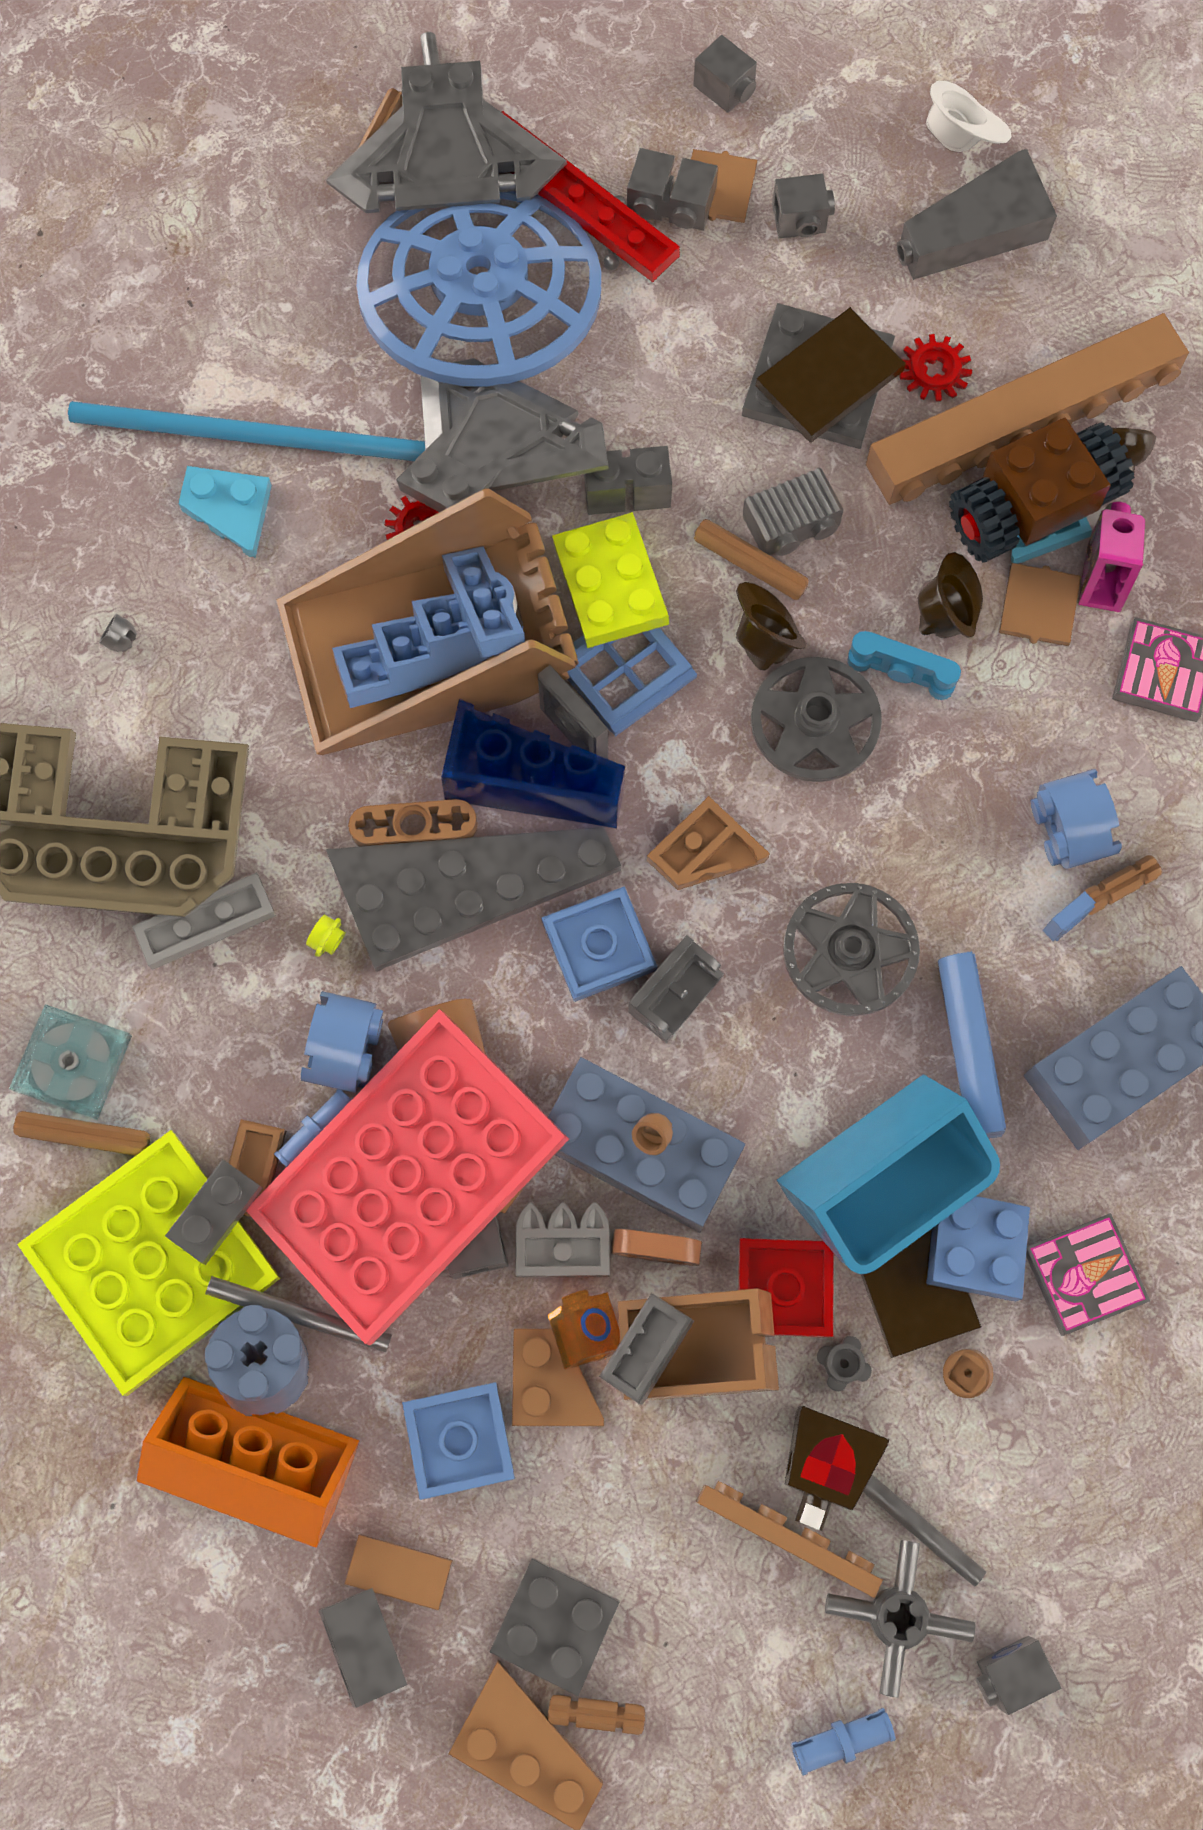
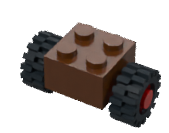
[949,417,1135,563]

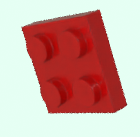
[738,1238,834,1338]

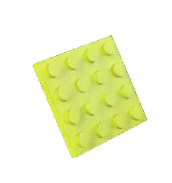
[17,1130,281,1396]

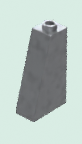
[897,149,1057,280]

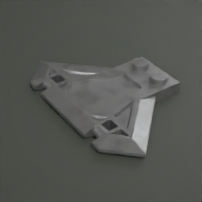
[326,61,567,213]
[396,358,609,512]

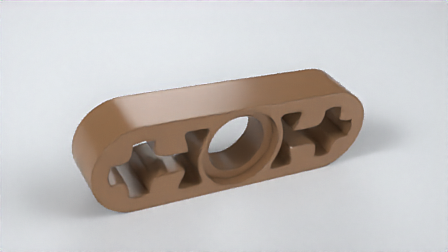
[348,799,478,847]

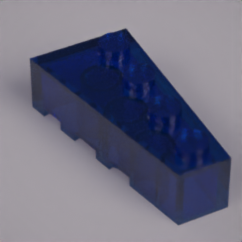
[441,699,625,829]

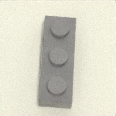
[132,873,276,970]

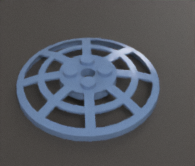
[356,191,601,387]

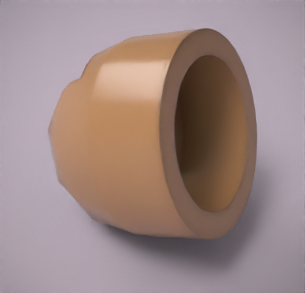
[632,1113,673,1155]

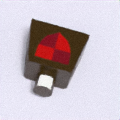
[784,1406,890,1531]

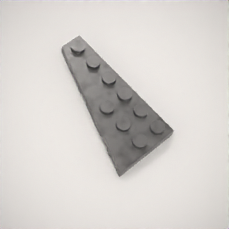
[326,827,621,972]

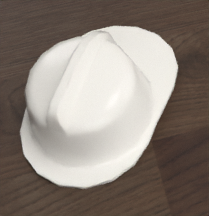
[926,81,1012,152]

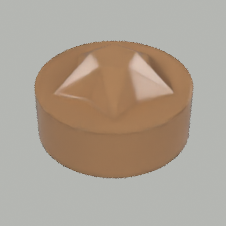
[943,1349,994,1398]

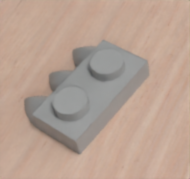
[516,1202,610,1277]

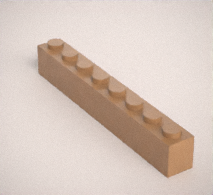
[866,313,1189,505]

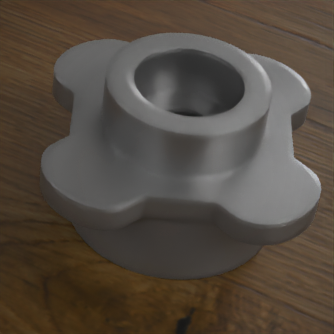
[817,1336,872,1392]

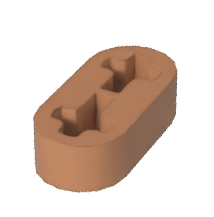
[611,1229,702,1266]

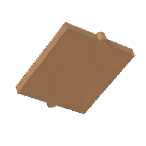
[691,149,758,223]
[999,563,1081,646]

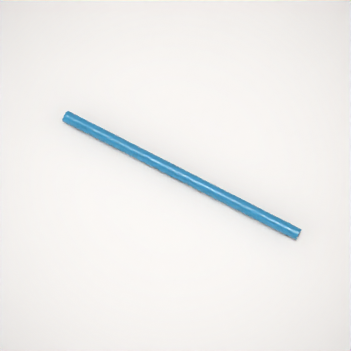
[68,401,426,461]

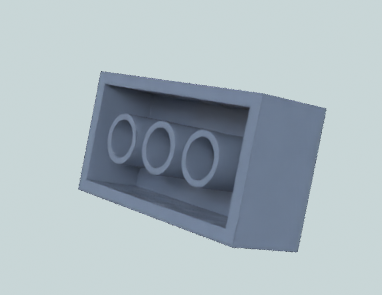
[1023,966,1203,1150]
[548,1057,746,1233]

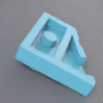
[178,466,272,558]

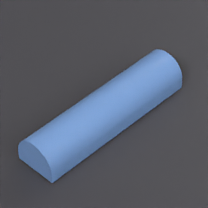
[937,951,1006,1139]

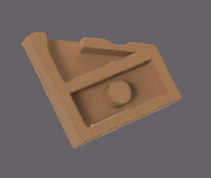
[646,796,770,890]
[512,1329,604,1426]

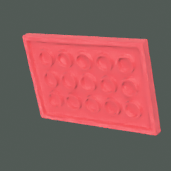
[246,1009,569,1345]

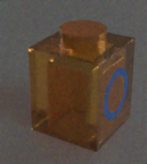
[548,1290,620,1370]

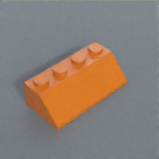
[137,1377,360,1548]

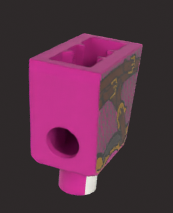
[1078,502,1145,612]

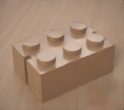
[618,1288,779,1401]

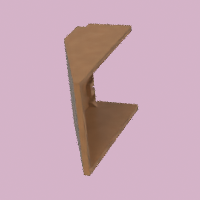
[276,489,579,755]

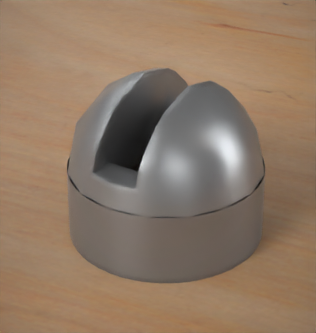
[99,614,137,652]

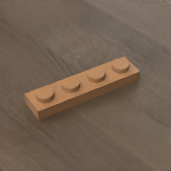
[696,1481,883,1598]

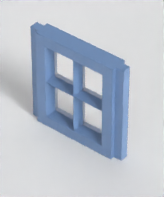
[567,628,697,737]

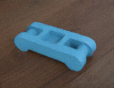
[847,631,961,700]

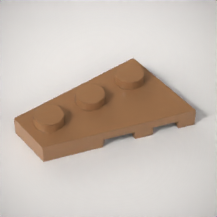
[448,1659,603,1830]

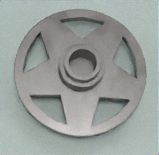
[751,657,882,782]
[784,883,920,1016]

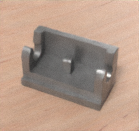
[628,935,724,1043]
[319,1588,407,1708]

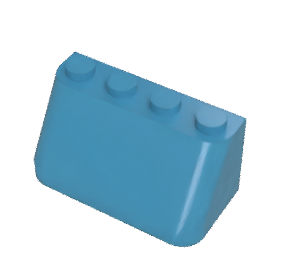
[777,1074,1000,1274]

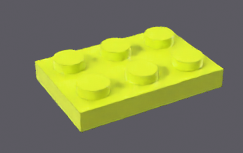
[552,512,670,648]

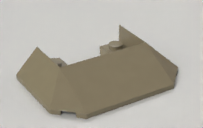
[0,723,249,917]

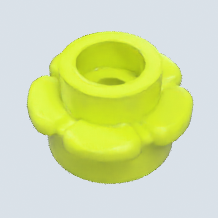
[306,914,346,957]

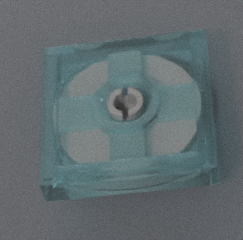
[9,1004,132,1120]

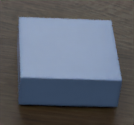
[1043,891,1096,942]

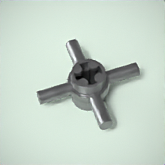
[825,1540,975,1698]

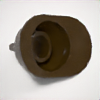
[917,552,983,638]
[736,582,807,671]

